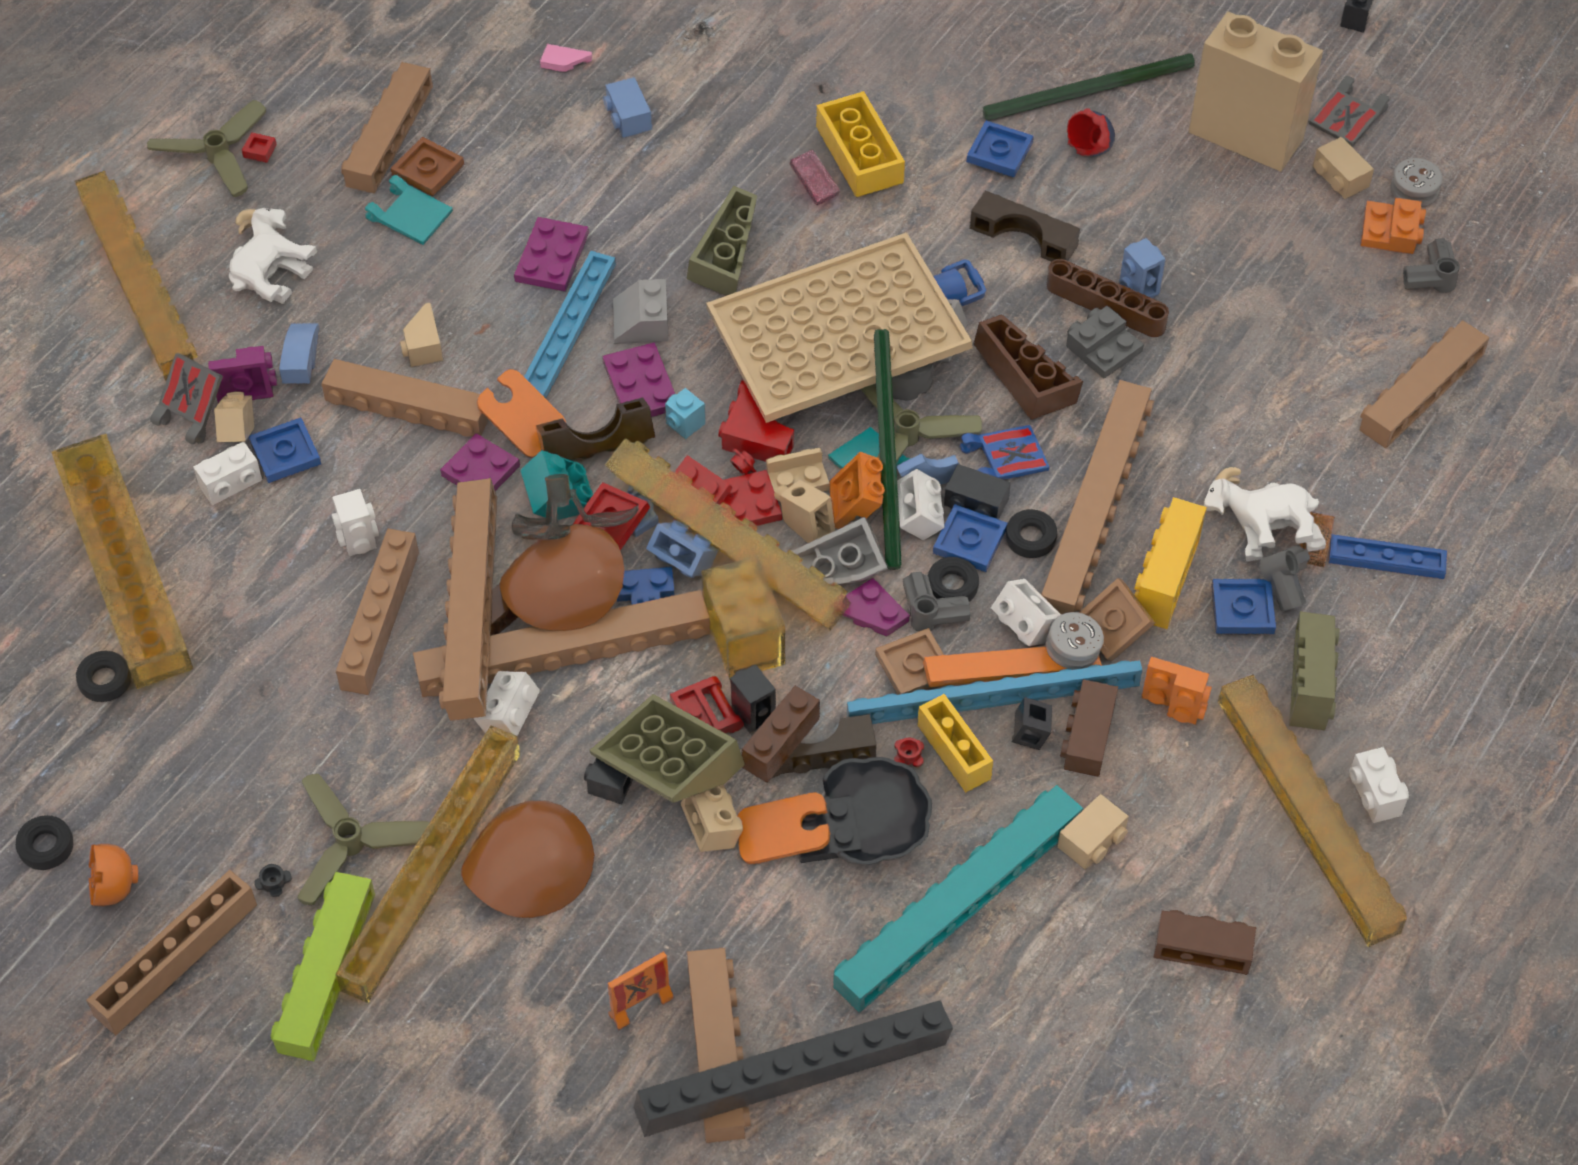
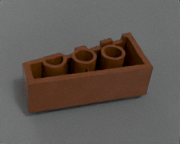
[973,314,1083,420]

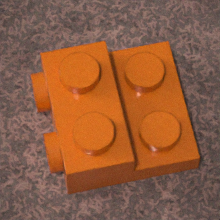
[1360,197,1426,254]
[829,452,885,529]
[1141,656,1212,725]

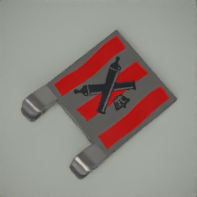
[1309,75,1390,147]
[150,353,223,444]

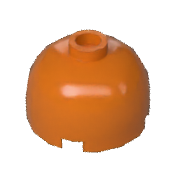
[89,844,138,906]

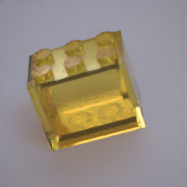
[701,556,785,680]

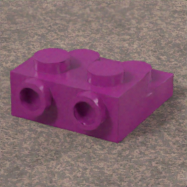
[208,346,277,403]

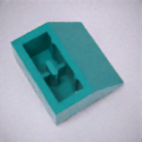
[520,450,593,521]

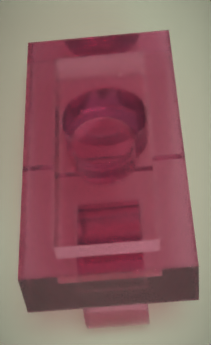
[789,149,840,206]

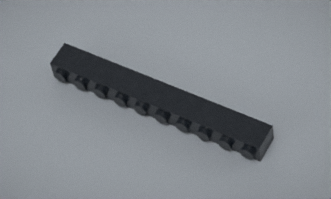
[633,1000,953,1137]

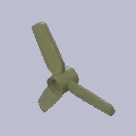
[147,100,266,197]
[861,383,982,463]
[297,774,432,905]

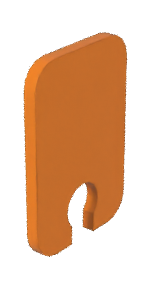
[477,369,566,458]
[737,792,830,864]

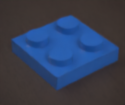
[966,121,1034,177]
[249,417,321,483]
[933,504,1007,572]
[1211,579,1276,634]

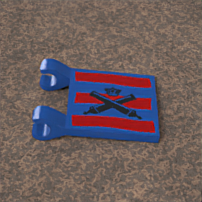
[960,425,1050,480]

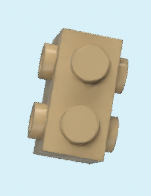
[681,784,743,852]

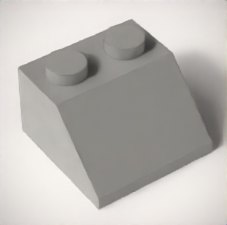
[613,279,669,344]

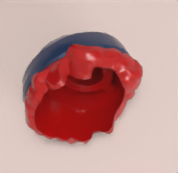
[1067,108,1115,157]

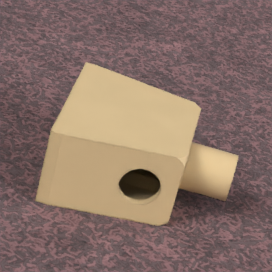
[774,480,835,543]

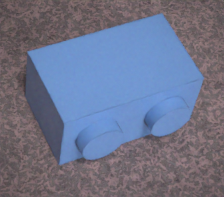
[603,77,652,138]

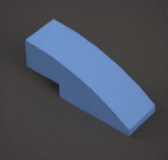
[279,323,319,384]

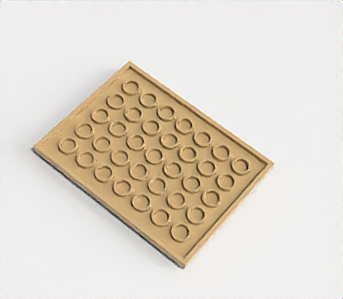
[706,232,972,423]

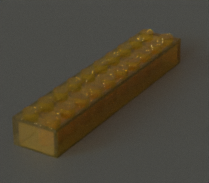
[51,433,194,689]

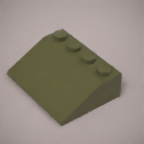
[589,694,745,803]

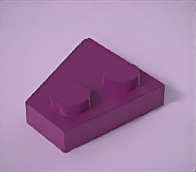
[829,578,910,637]

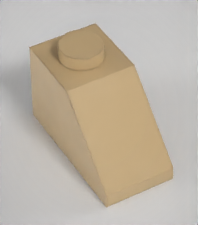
[400,303,443,367]

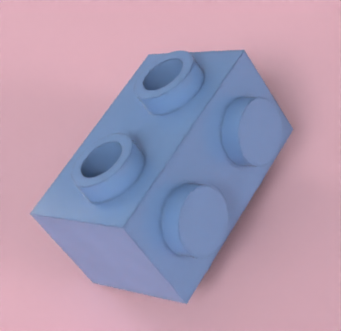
[1119,238,1165,298]
[646,520,719,578]

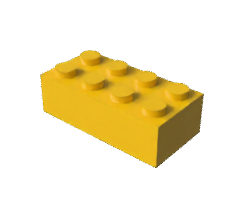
[816,91,905,197]
[1134,497,1207,629]

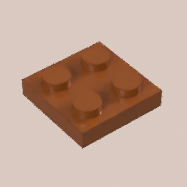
[390,137,464,197]

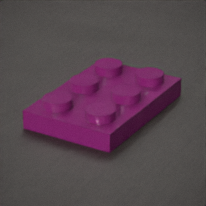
[514,217,589,292]
[602,342,675,417]

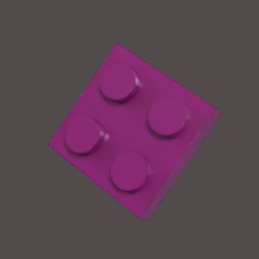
[440,433,520,491]

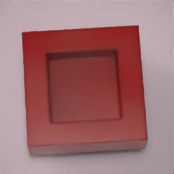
[241,132,277,163]

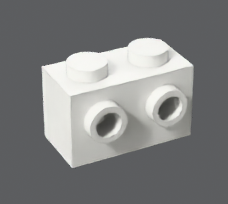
[193,442,262,506]
[897,469,944,541]
[331,489,379,557]
[991,579,1061,646]
[473,671,540,738]
[1349,747,1409,823]

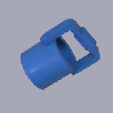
[933,259,986,306]

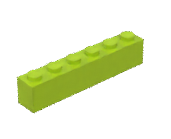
[271,872,375,1061]

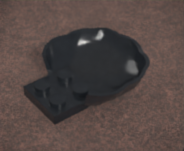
[799,757,932,866]

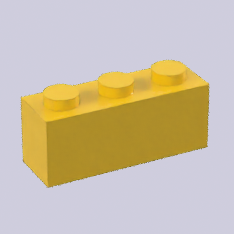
[917,694,993,793]

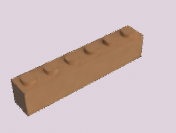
[341,62,433,194]
[1359,320,1490,448]
[321,359,489,437]
[336,528,419,695]
[86,869,257,1036]
[687,948,751,1143]

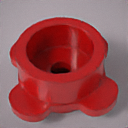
[730,448,757,475]
[894,737,924,767]

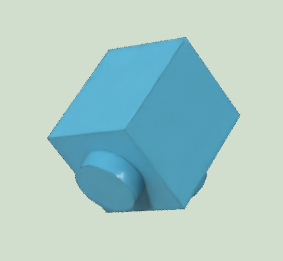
[665,388,706,439]

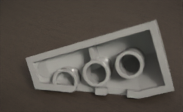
[760,517,888,592]

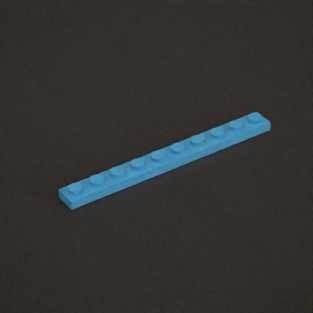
[846,660,1143,724]

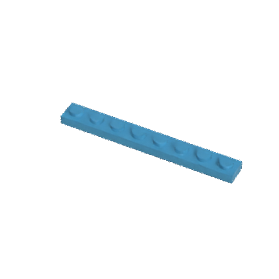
[524,251,616,398]

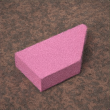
[540,44,592,72]

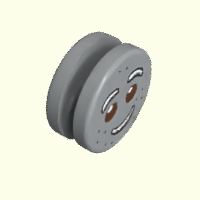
[1391,158,1443,207]
[1046,612,1104,670]

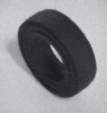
[1006,509,1057,558]
[928,557,979,602]
[76,651,131,702]
[15,815,73,870]

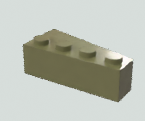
[687,185,757,296]
[1289,611,1340,731]

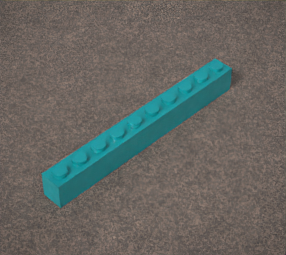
[833,785,1083,1013]

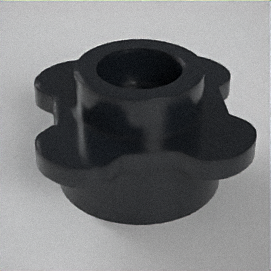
[254,864,292,897]

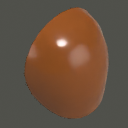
[499,524,625,631]
[461,800,595,918]

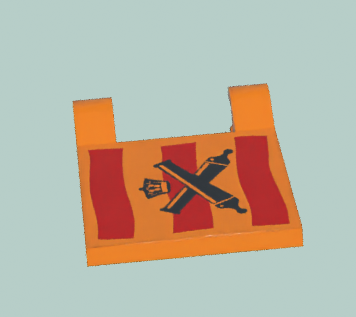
[608,951,674,1030]

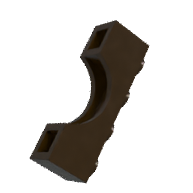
[970,190,1080,262]
[536,397,655,460]
[751,714,877,778]

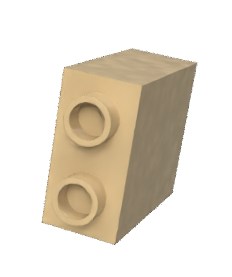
[1189,11,1323,172]

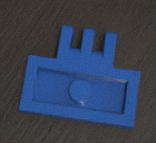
[617,567,675,605]

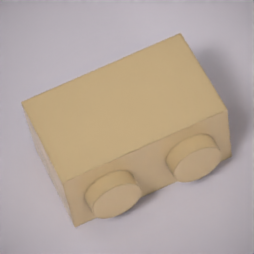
[1313,137,1374,199]
[214,392,254,442]
[1058,794,1129,870]

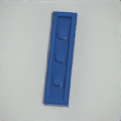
[1328,534,1447,579]

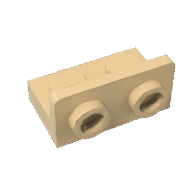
[766,448,830,502]

